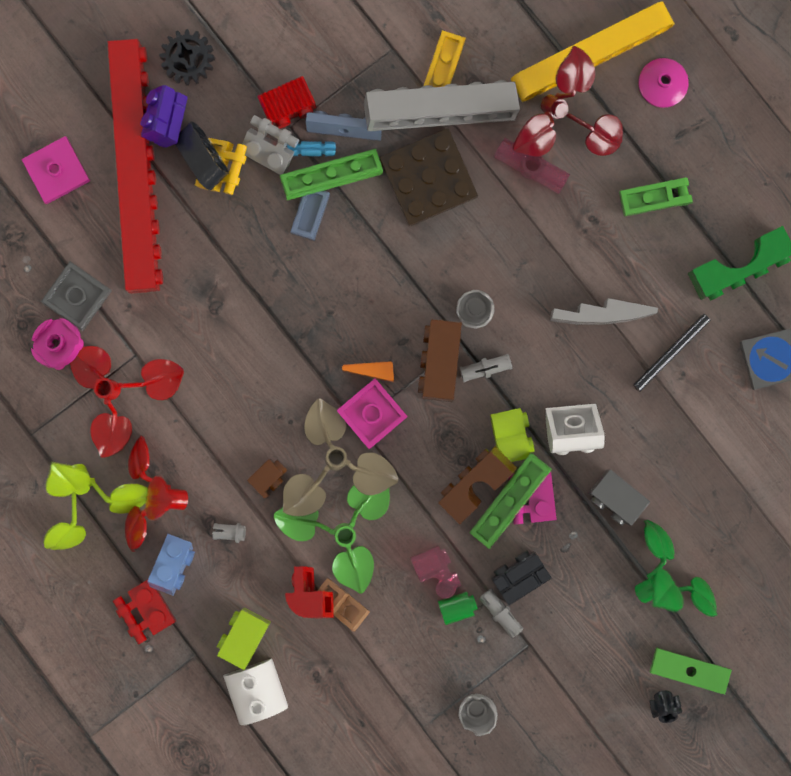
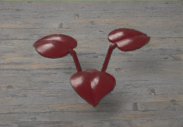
[512,46,623,156]

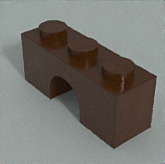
[438,446,517,525]

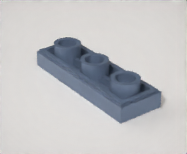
[306,111,382,141]

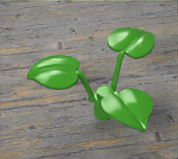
[274,485,390,594]

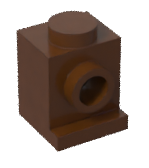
[247,459,288,499]

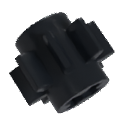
[649,690,682,723]

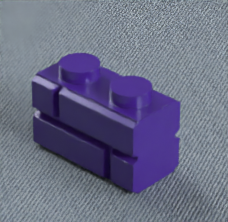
[141,85,187,147]

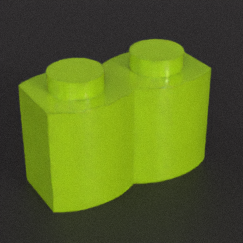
[490,408,534,462]

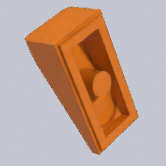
[342,361,394,382]

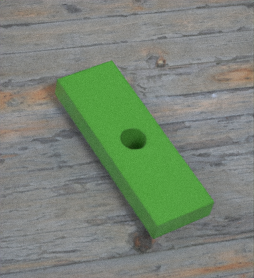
[649,648,732,695]

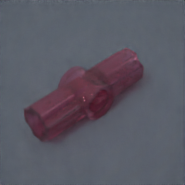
[494,138,570,194]

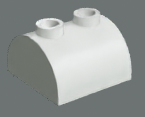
[546,404,605,455]
[223,658,288,725]

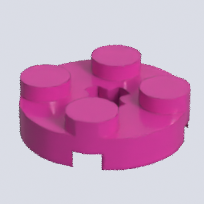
[31,318,84,370]

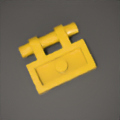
[195,138,247,195]

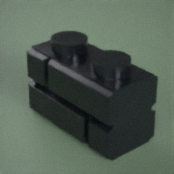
[491,550,552,606]

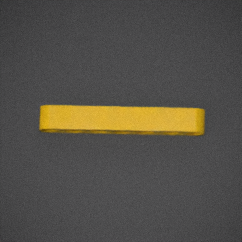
[510,1,675,102]

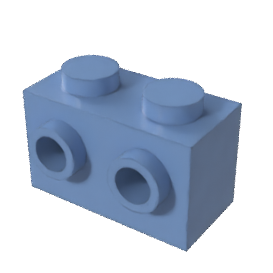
[147,534,195,596]

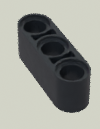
[175,121,229,190]

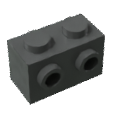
[588,469,650,526]

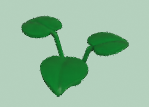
[635,520,717,617]

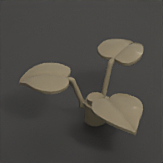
[283,398,399,517]

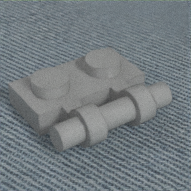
[242,115,299,175]

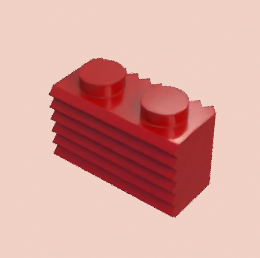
[257,76,317,129]

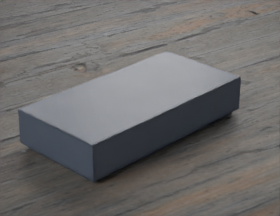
[290,191,330,241]

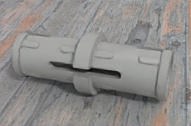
[459,354,512,382]
[479,589,524,639]

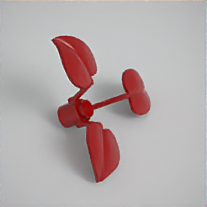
[70,346,184,458]
[125,435,188,552]

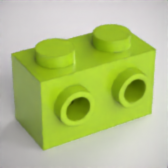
[217,607,271,670]

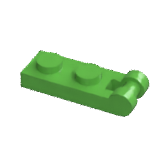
[619,178,693,217]

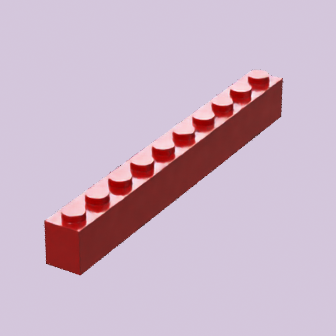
[108,39,163,293]

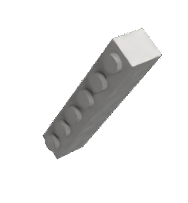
[363,80,520,131]

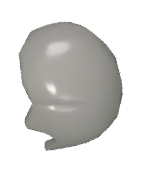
[456,290,495,329]
[458,693,498,736]

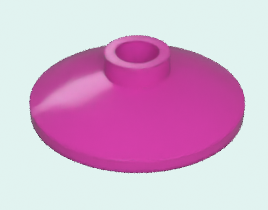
[638,58,688,108]

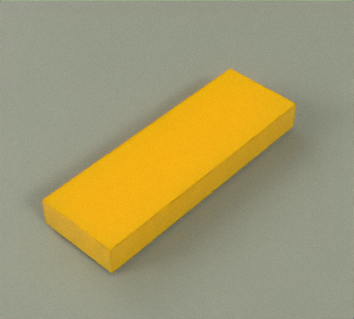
[424,30,466,87]

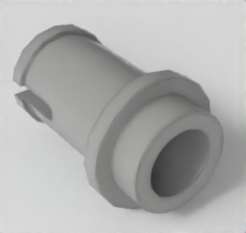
[213,523,246,543]

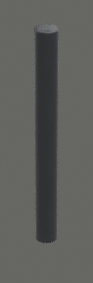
[633,314,711,392]

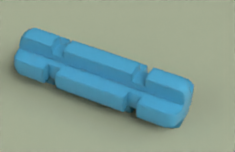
[287,141,336,156]

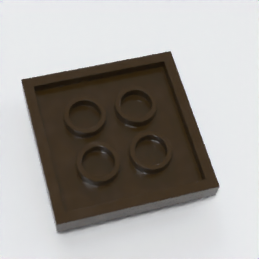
[380,128,478,227]

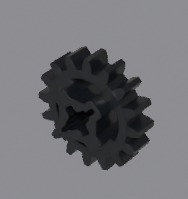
[159,29,215,86]

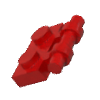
[113,580,176,645]

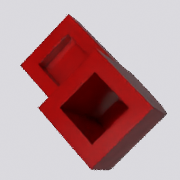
[285,566,334,619]

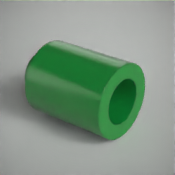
[438,591,478,625]

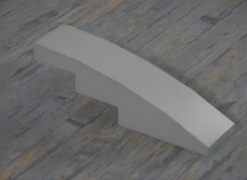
[550,298,658,325]

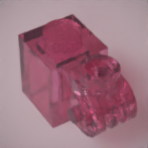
[410,545,462,598]

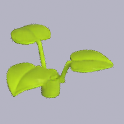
[43,462,148,550]

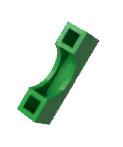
[687,226,791,301]

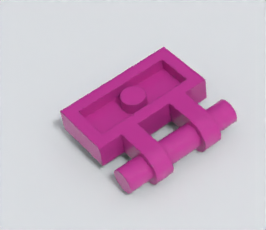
[508,471,557,525]

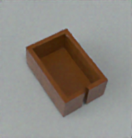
[418,319,462,402]

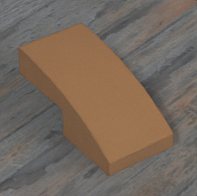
[318,578,370,632]

